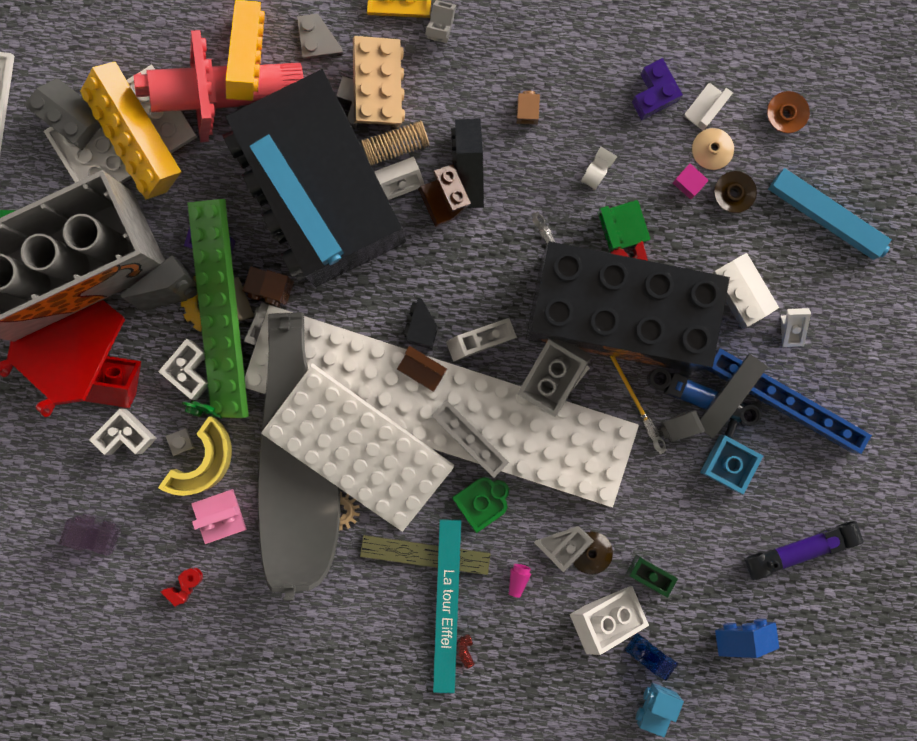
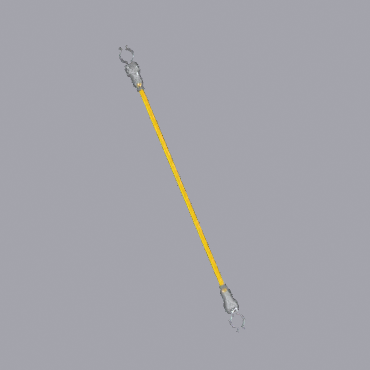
[531,211,667,454]

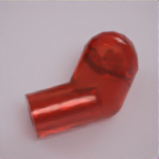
[458,634,475,669]

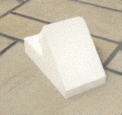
[781,308,811,347]

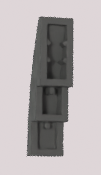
[700,354,768,438]

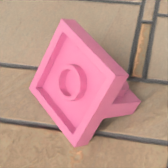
[191,489,247,544]

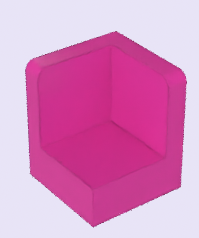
[673,164,708,199]

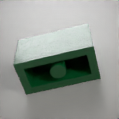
[626,555,678,598]

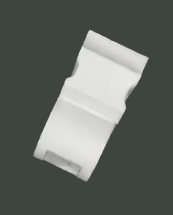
[581,147,617,190]

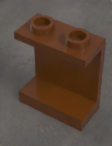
[418,164,471,227]

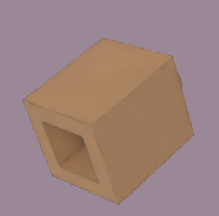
[516,91,540,125]

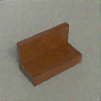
[397,346,447,392]

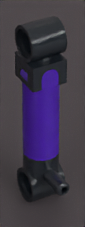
[744,521,864,580]

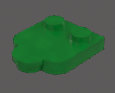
[452,477,509,533]

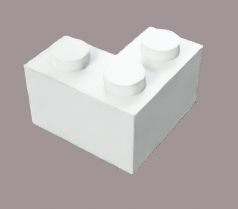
[158,339,208,400]
[89,409,157,455]

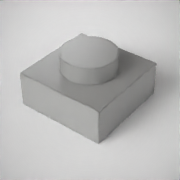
[166,428,194,456]

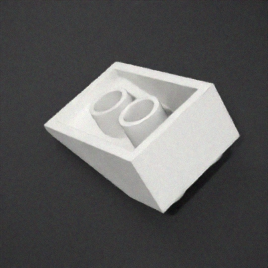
[570,586,649,655]

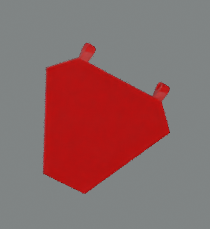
[0,300,125,417]

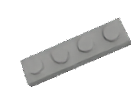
[432,401,509,478]

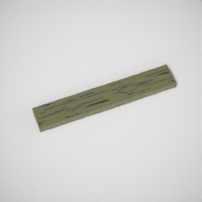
[360,535,491,575]

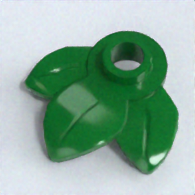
[182,400,222,419]

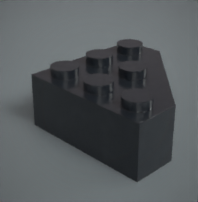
[451,119,484,208]

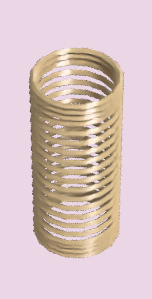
[361,120,429,166]

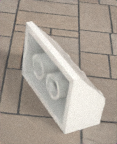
[712,253,779,329]

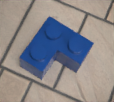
[715,619,779,658]

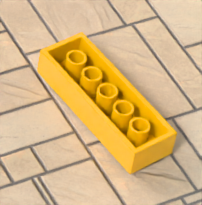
[80,62,181,200]

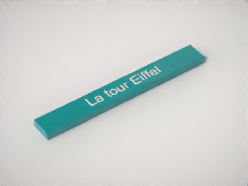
[433,519,461,693]

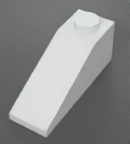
[446,318,517,362]

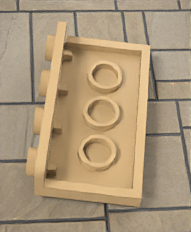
[353,36,405,128]

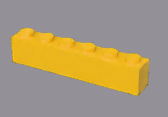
[226,0,265,101]

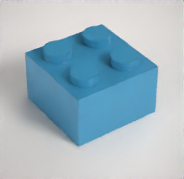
[700,435,763,494]

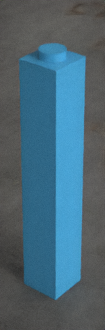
[250,134,344,265]
[768,168,892,260]

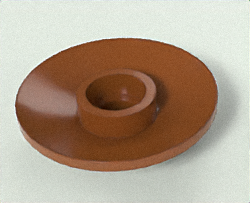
[767,91,810,133]

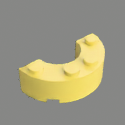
[158,416,232,496]

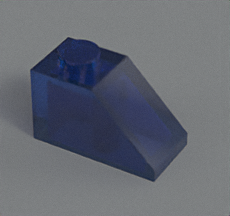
[625,633,678,681]

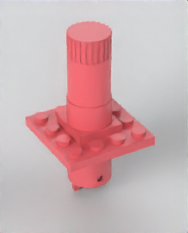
[133,30,304,143]

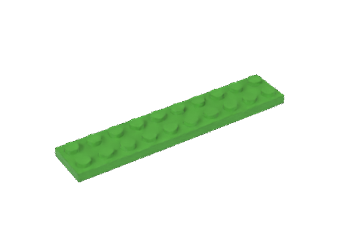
[187,199,249,418]

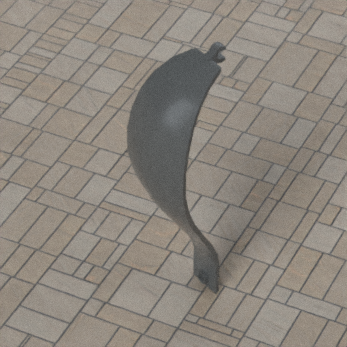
[258,312,341,602]

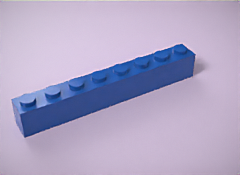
[706,348,872,454]

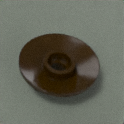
[714,171,757,213]
[573,531,613,575]

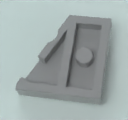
[297,14,343,59]
[244,302,269,346]
[534,526,594,572]

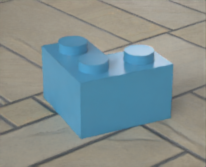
[635,683,684,737]

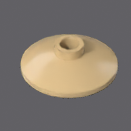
[692,128,734,170]

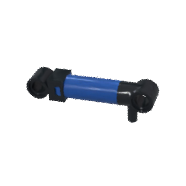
[647,368,762,438]

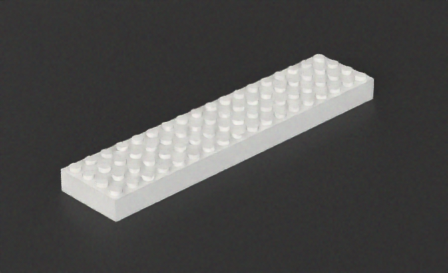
[245,305,639,508]

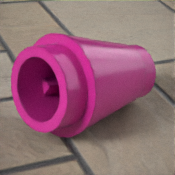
[508,564,531,598]

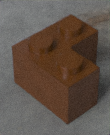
[242,266,294,307]

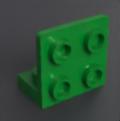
[597,200,650,253]

